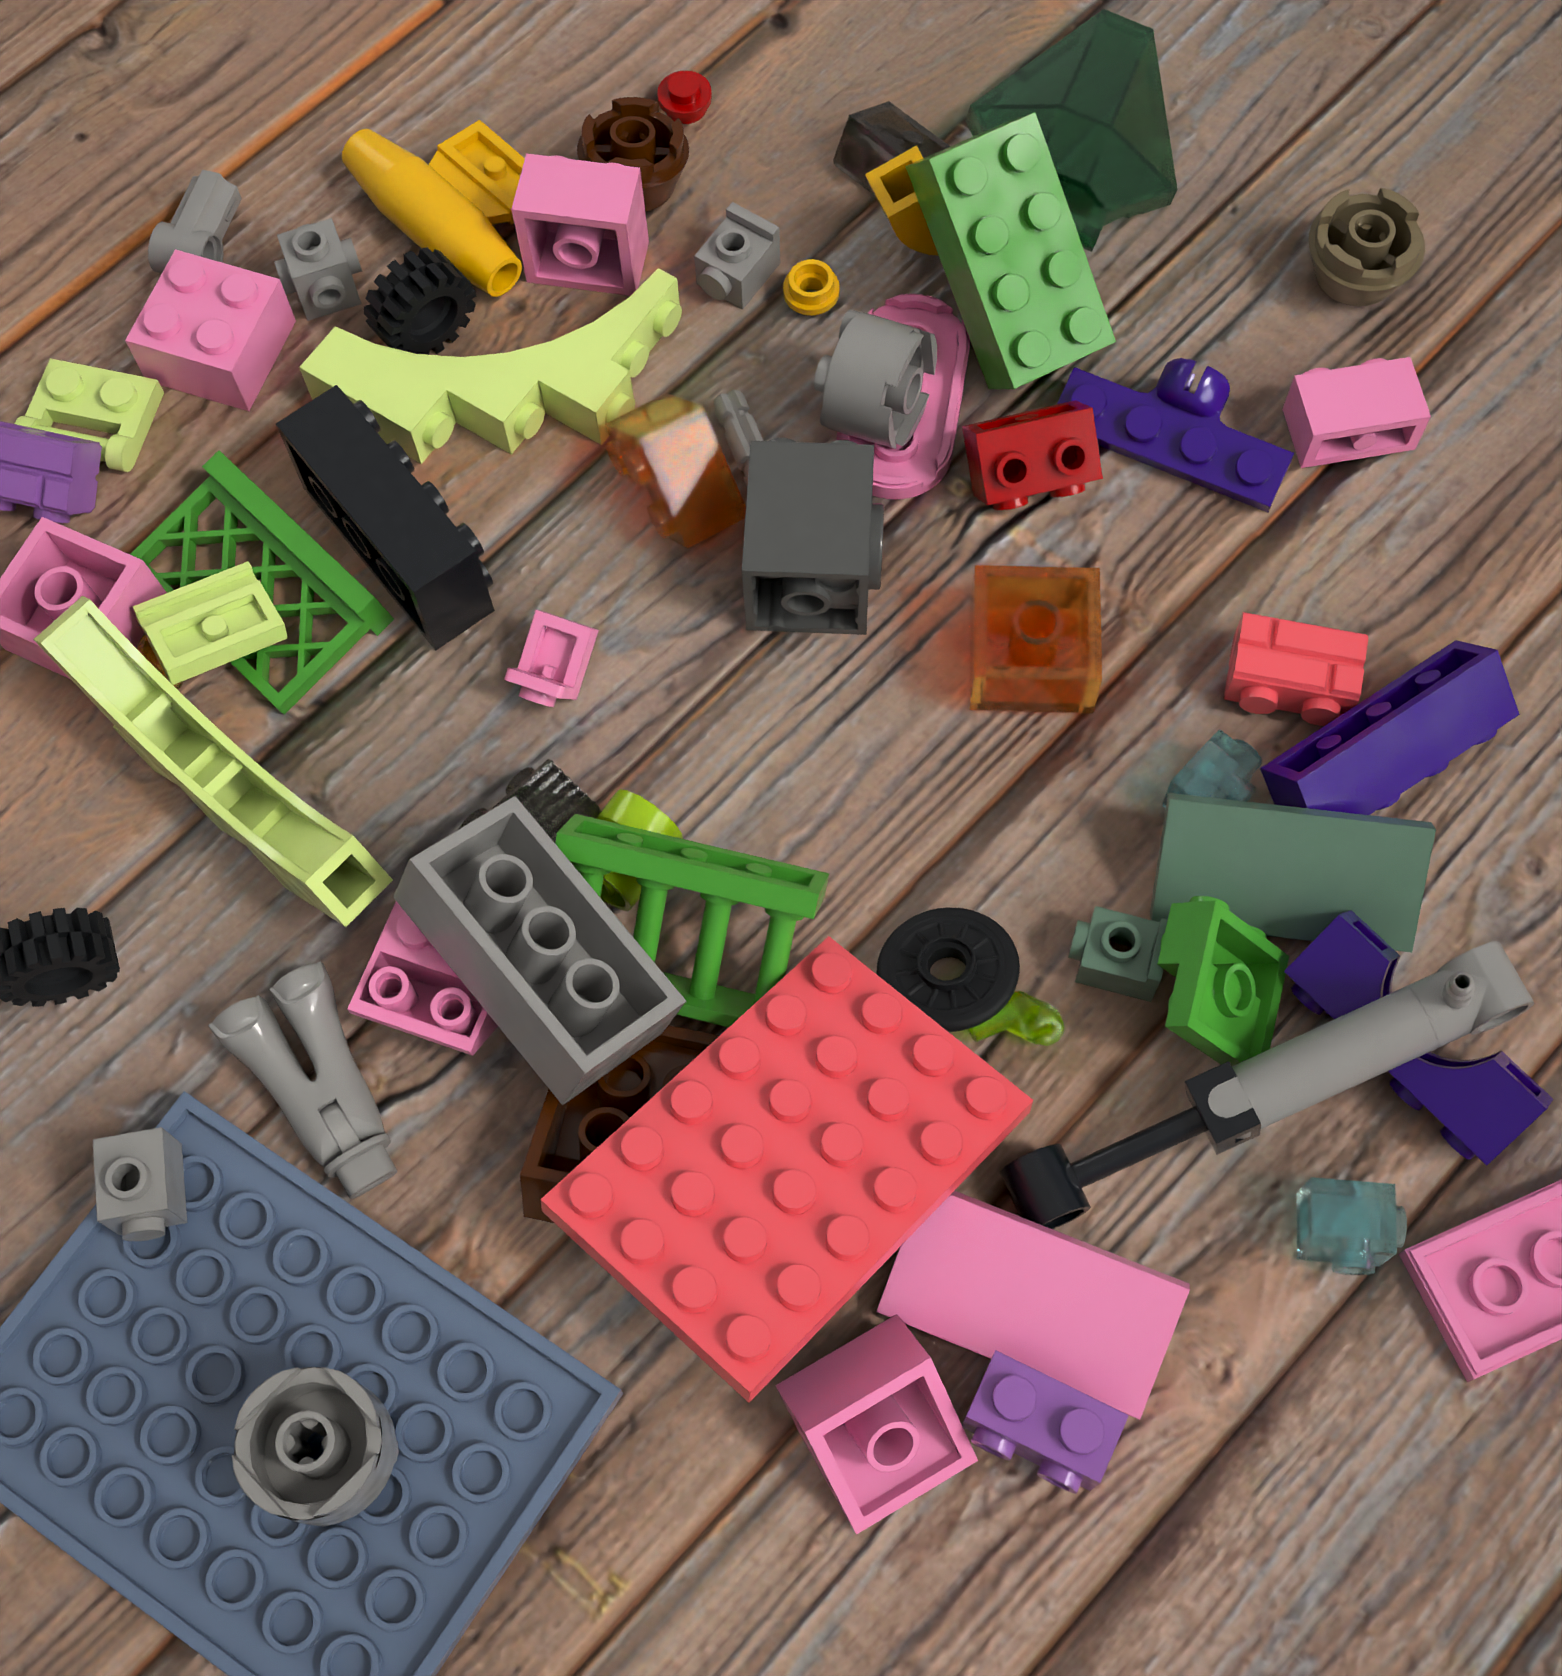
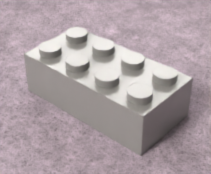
[393,796,686,1105]

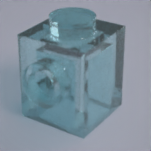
[1297,1177,1407,1275]

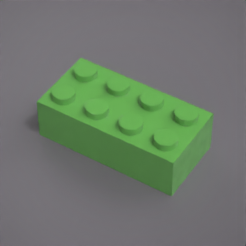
[905,112,1116,389]

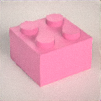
[511,153,649,296]
[125,249,296,411]
[0,517,167,679]

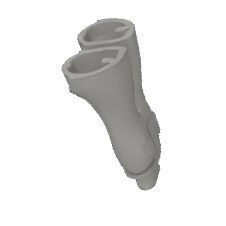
[208,961,398,1199]

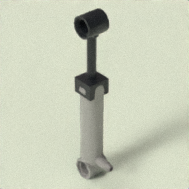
[1000,941,1535,1229]

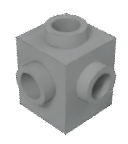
[274,218,362,321]

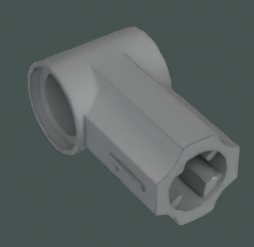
[148,170,242,273]

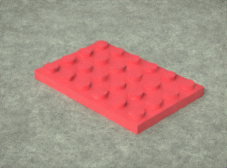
[540,936,1034,1403]

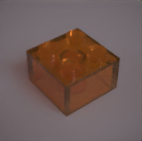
[969,565,1102,713]

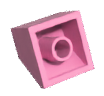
[775,1314,978,1535]

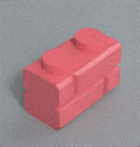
[1224,612,1369,726]

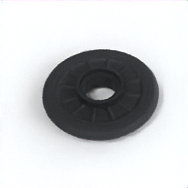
[876,907,1020,1032]

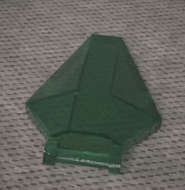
[965,9,1178,252]

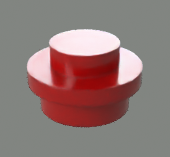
[657,71,712,124]

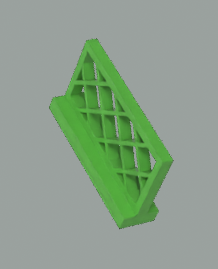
[130,450,394,715]

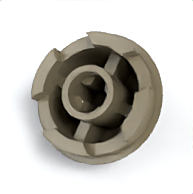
[1309,188,1425,306]

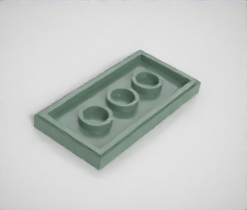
[1150,793,1436,953]

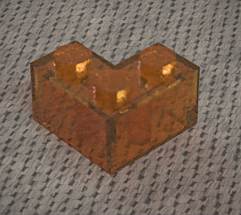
[605,393,746,549]

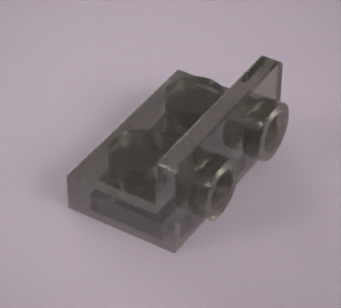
[833,101,950,195]

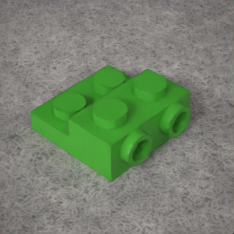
[1157,896,1289,1066]

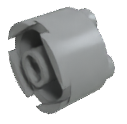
[814,309,937,449]
[232,1367,399,1527]

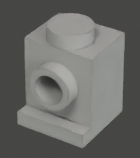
[694,202,781,309]

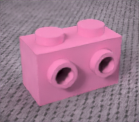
[1282,357,1431,468]

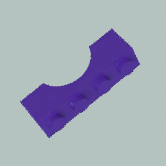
[1284,910,1553,1166]

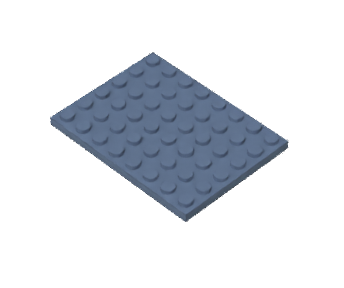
[0,1091,624,1676]

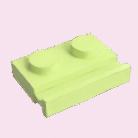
[132,561,288,685]

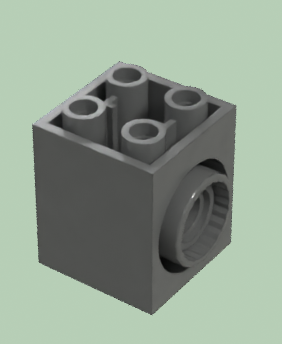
[742,438,884,635]

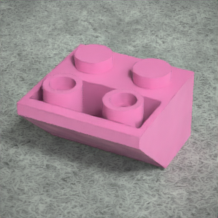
[347,901,498,1056]

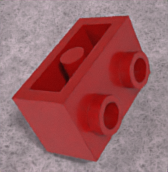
[962,400,1103,510]

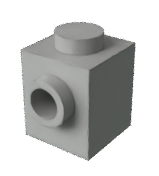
[93,1127,187,1241]

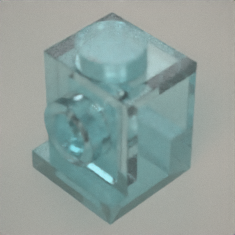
[1162,729,1262,809]

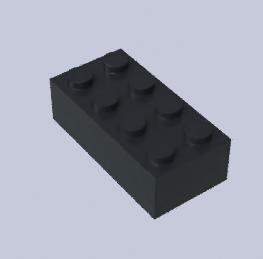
[276,385,495,651]

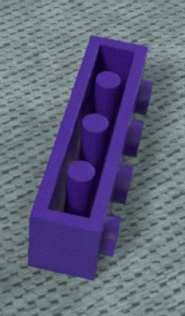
[1260,640,1520,815]

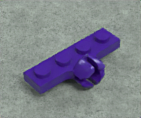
[1057,358,1294,513]

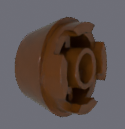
[577,97,689,212]

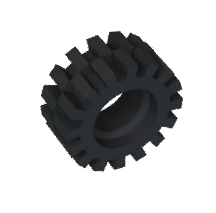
[364,248,476,355]
[0,908,120,1007]

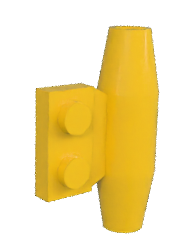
[342,120,525,297]

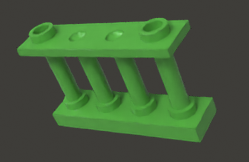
[555,814,830,1027]

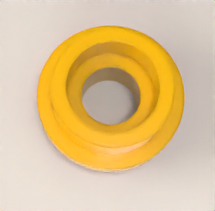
[783,259,840,316]

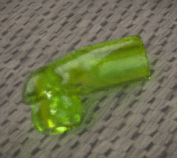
[968,991,1065,1046]

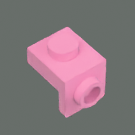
[504,610,599,707]

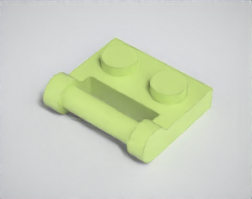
[14,358,164,472]

